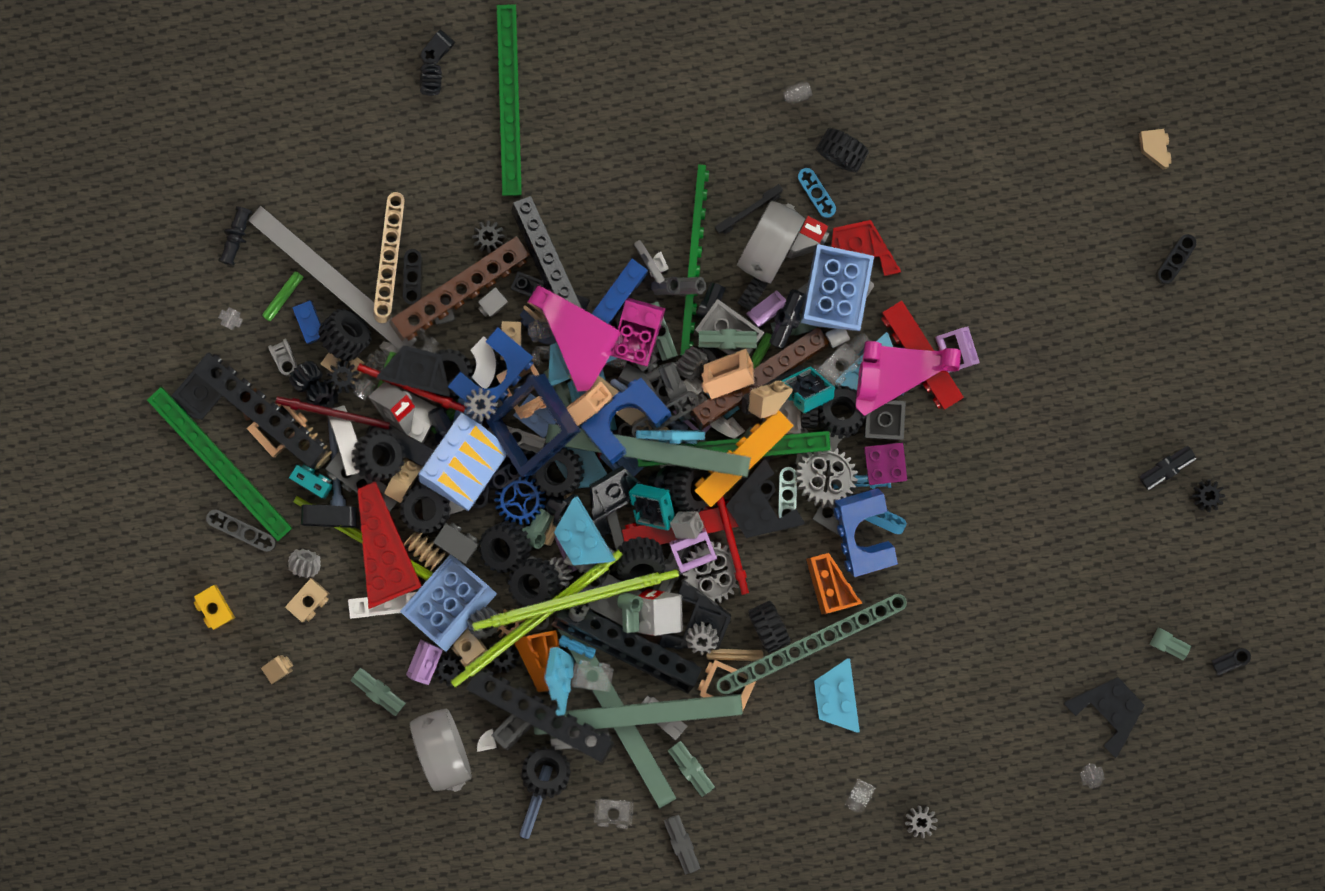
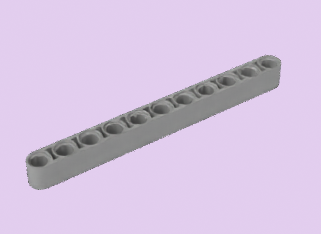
[248,206,417,350]

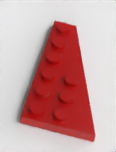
[358,481,422,609]

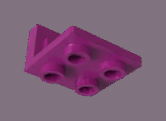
[863,443,907,485]

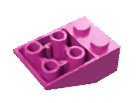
[611,298,666,366]

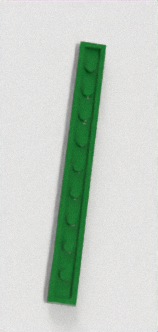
[497,5,522,196]
[680,164,709,356]
[147,387,293,541]
[638,431,831,467]

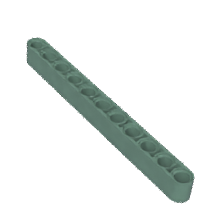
[545,424,751,477]
[715,594,907,695]
[558,629,677,808]
[534,694,743,734]

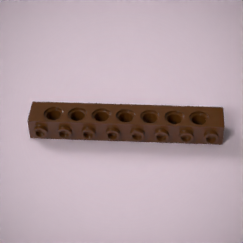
[389,236,530,341]
[690,327,829,430]

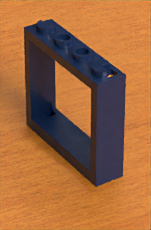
[486,374,581,477]

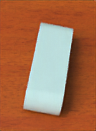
[778,467,797,518]

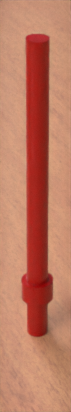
[357,364,466,413]
[717,496,749,595]

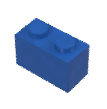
[292,301,321,344]

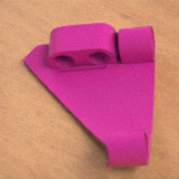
[528,286,621,392]
[855,341,961,416]

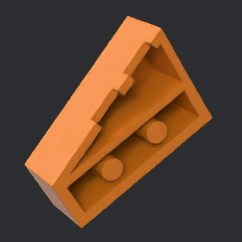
[806,553,863,614]
[515,630,560,692]

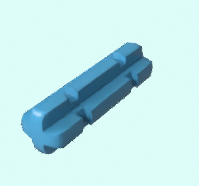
[559,635,596,659]

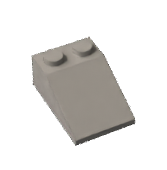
[695,299,764,355]

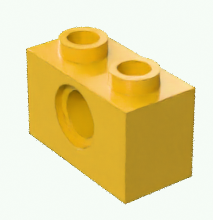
[194,585,235,630]

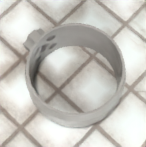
[737,201,805,284]
[410,709,472,792]

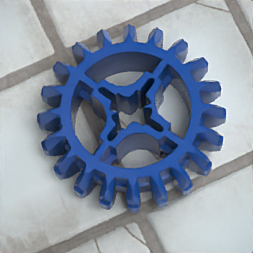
[494,476,546,526]

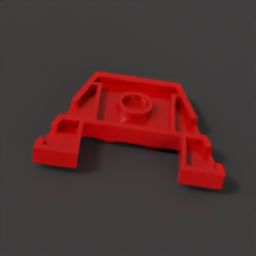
[831,220,901,276]

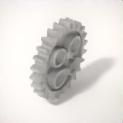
[795,446,858,508]
[680,541,739,603]

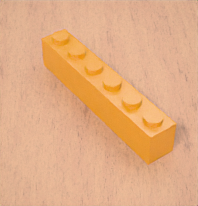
[694,410,794,507]

